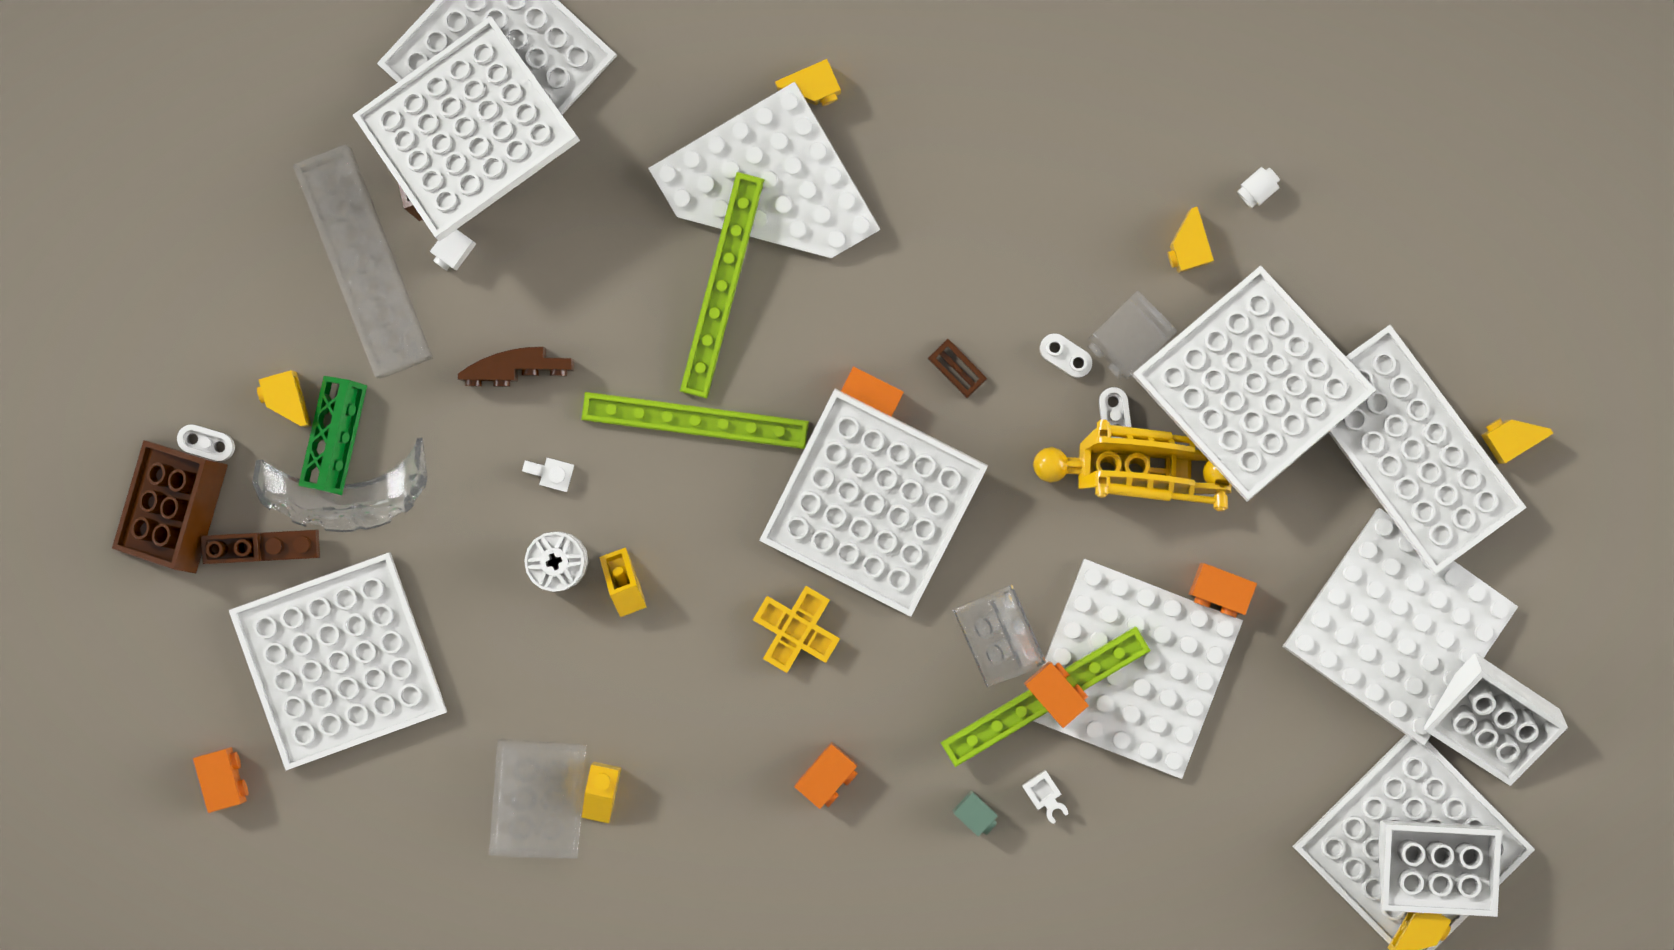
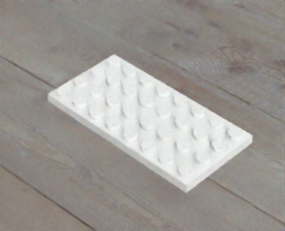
[1328,325,1527,575]

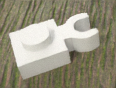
[1022,770,1068,824]

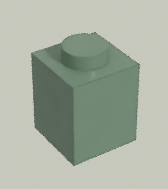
[952,790,998,837]

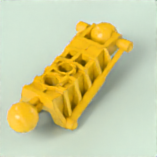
[1033,419,1232,511]

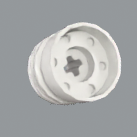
[524,532,589,592]

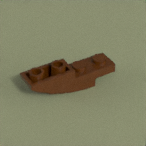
[458,347,574,387]
[201,530,320,564]

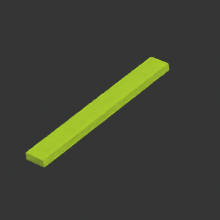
[680,172,765,399]
[581,392,809,449]
[940,626,1151,767]

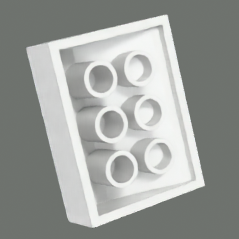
[1424,653,1568,786]
[1379,820,1502,917]

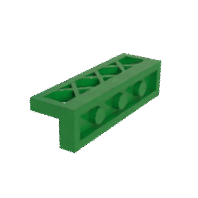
[298,376,367,495]

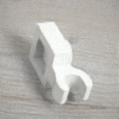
[522,458,575,492]

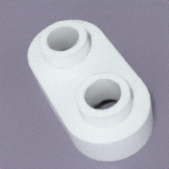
[1040,334,1092,378]
[1099,387,1131,438]
[177,425,235,461]

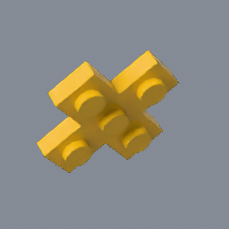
[753,586,840,673]

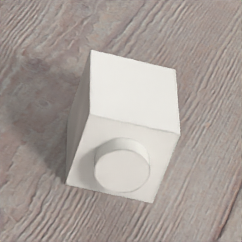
[430,229,476,271]

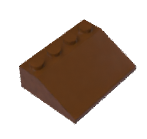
[112,440,228,574]

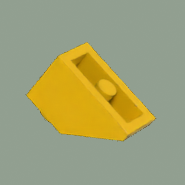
[775,59,841,106]
[1168,207,1214,273]
[257,370,312,427]
[1481,418,1554,464]
[599,547,647,617]
[581,762,621,823]
[1387,912,1452,950]

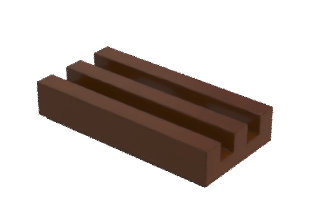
[928,339,987,398]

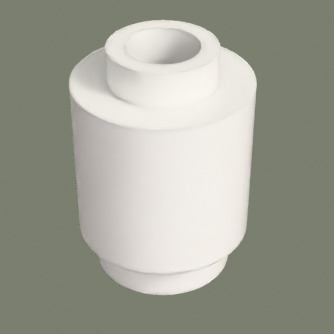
[1237,167,1280,208]

